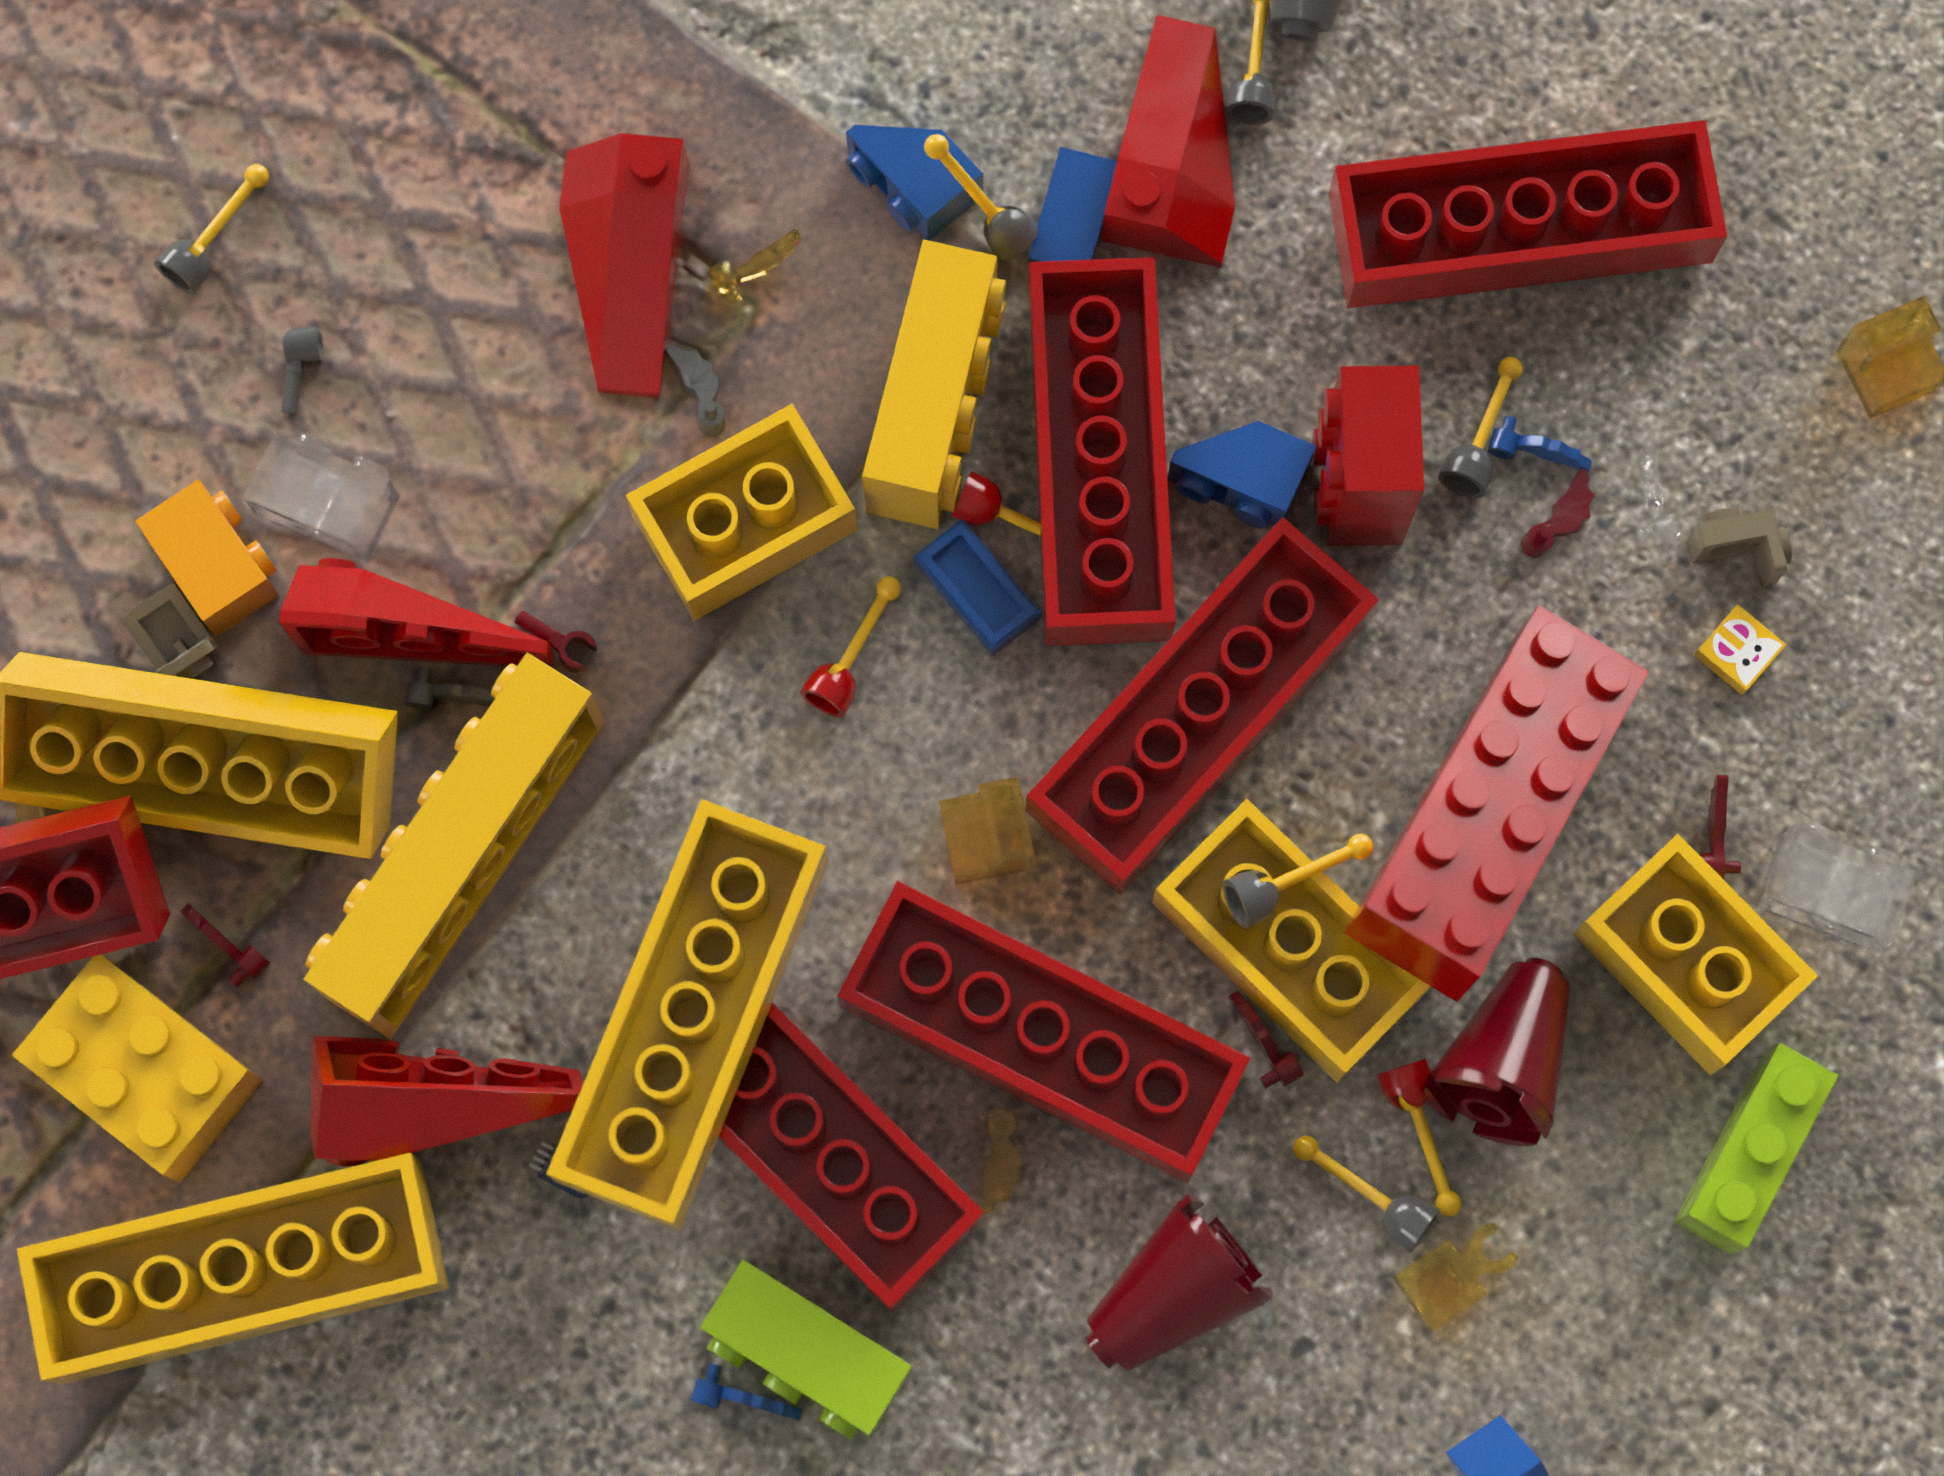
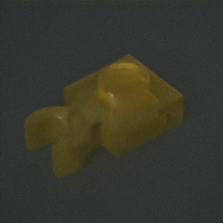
[1392,1223,1518,1333]

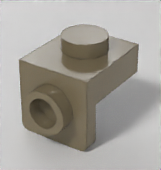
[1687,508,1792,587]
[120,581,219,679]

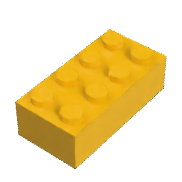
[862,239,1007,530]
[1152,798,1431,1084]

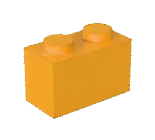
[135,479,279,637]

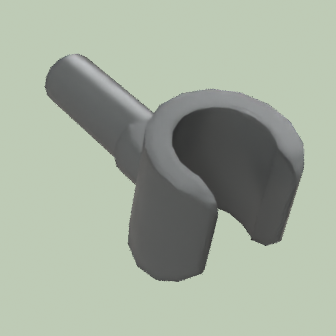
[281,326,324,415]

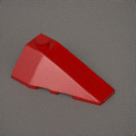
[1102,15,1235,268]
[559,133,689,398]
[279,558,555,669]
[310,1036,584,1167]

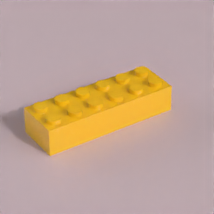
[0,652,398,859]
[303,652,605,1040]
[547,799,829,1231]
[17,1153,449,1385]

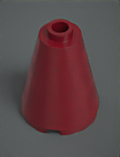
[1424,957,1570,1147]
[1085,1192,1273,1371]

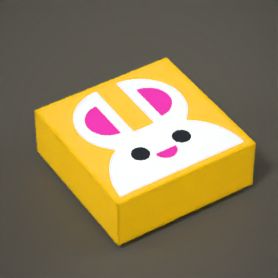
[1694,604,1787,695]

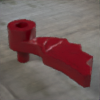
[1521,468,1595,558]
[1699,775,1741,880]
[180,903,271,987]
[1228,990,1304,1089]

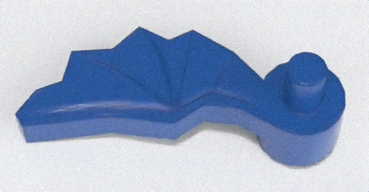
[1487,416,1592,472]
[690,1363,803,1421]

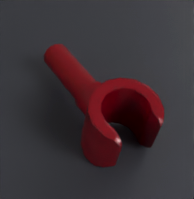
[515,610,597,673]

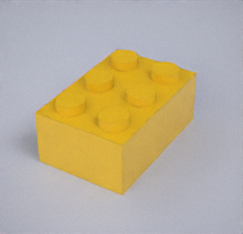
[626,403,858,621]
[1573,834,1818,1075]
[12,954,263,1183]

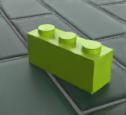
[1674,1043,1839,1255]
[699,1259,913,1441]

